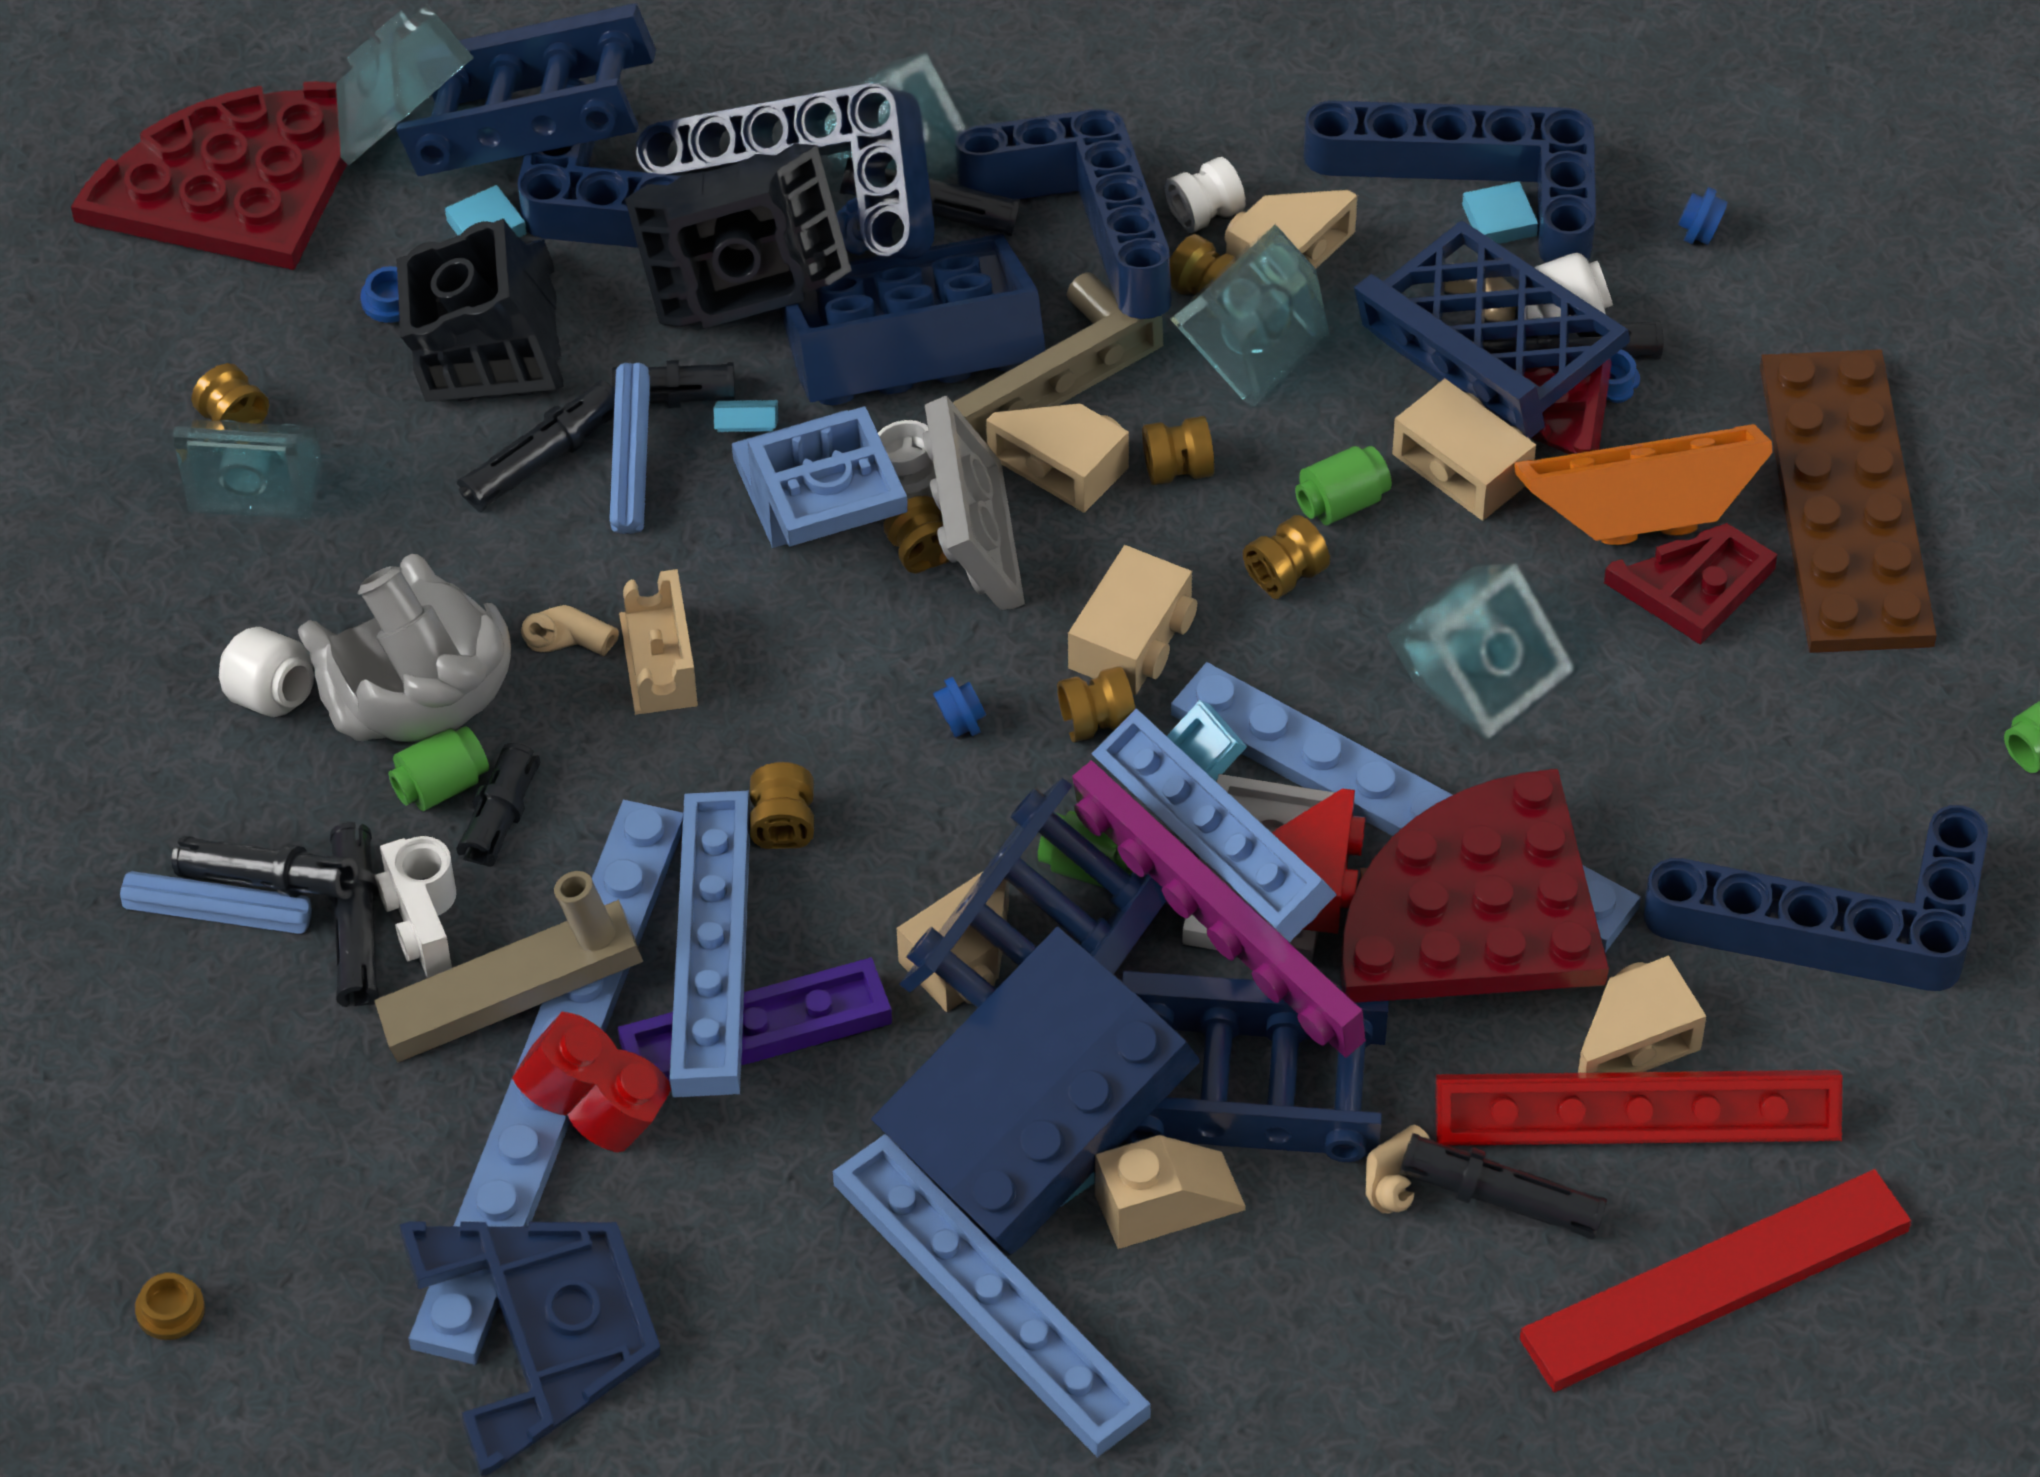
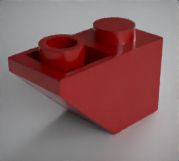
[1260,788,1366,934]

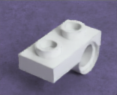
[375,836,456,978]

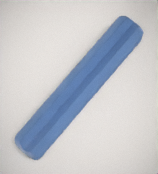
[610,363,650,534]
[120,871,312,934]

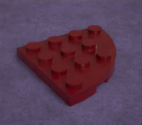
[71,81,377,270]
[1340,769,1609,1003]

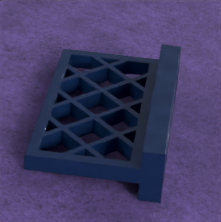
[1354,220,1630,439]

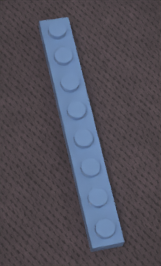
[1171,662,1641,952]

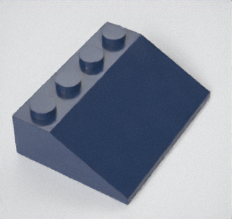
[779,234,1046,405]
[871,926,1200,1255]

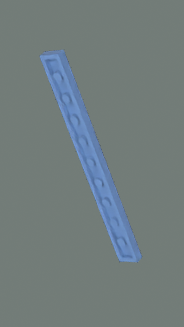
[408,799,683,1365]

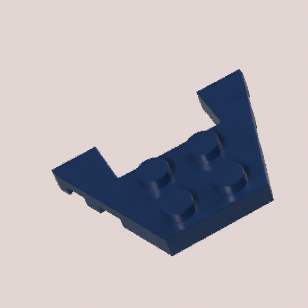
[400,1221,660,1476]

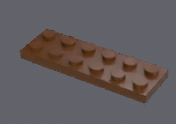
[1760,349,1937,653]

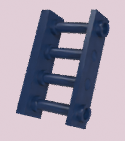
[396,3,656,177]
[900,777,1166,1008]
[1122,971,1389,1162]

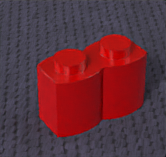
[512,1011,671,1152]

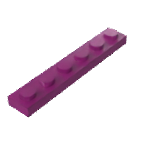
[1072,760,1365,1058]

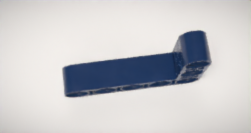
[518,78,681,248]
[636,83,934,260]
[1304,101,1596,263]
[955,109,1172,319]
[1644,805,1988,991]

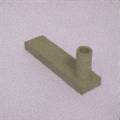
[952,272,1163,444]
[374,871,643,1063]

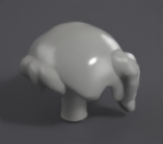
[298,554,511,742]

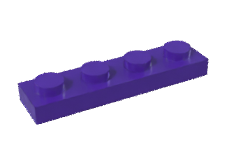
[618,957,892,1081]

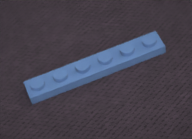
[1092,709,1337,942]
[670,790,751,1097]
[833,1134,1150,1458]

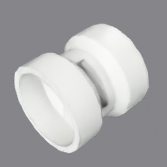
[1165,157,1245,233]
[878,420,936,499]

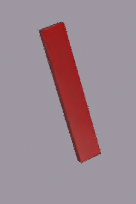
[1436,1070,1843,1145]
[1520,1169,1911,1393]

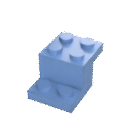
[732,406,908,548]

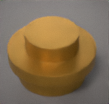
[135,1273,205,1340]

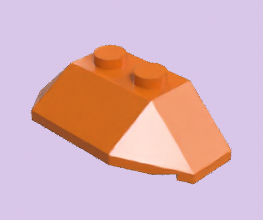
[1514,424,1773,545]

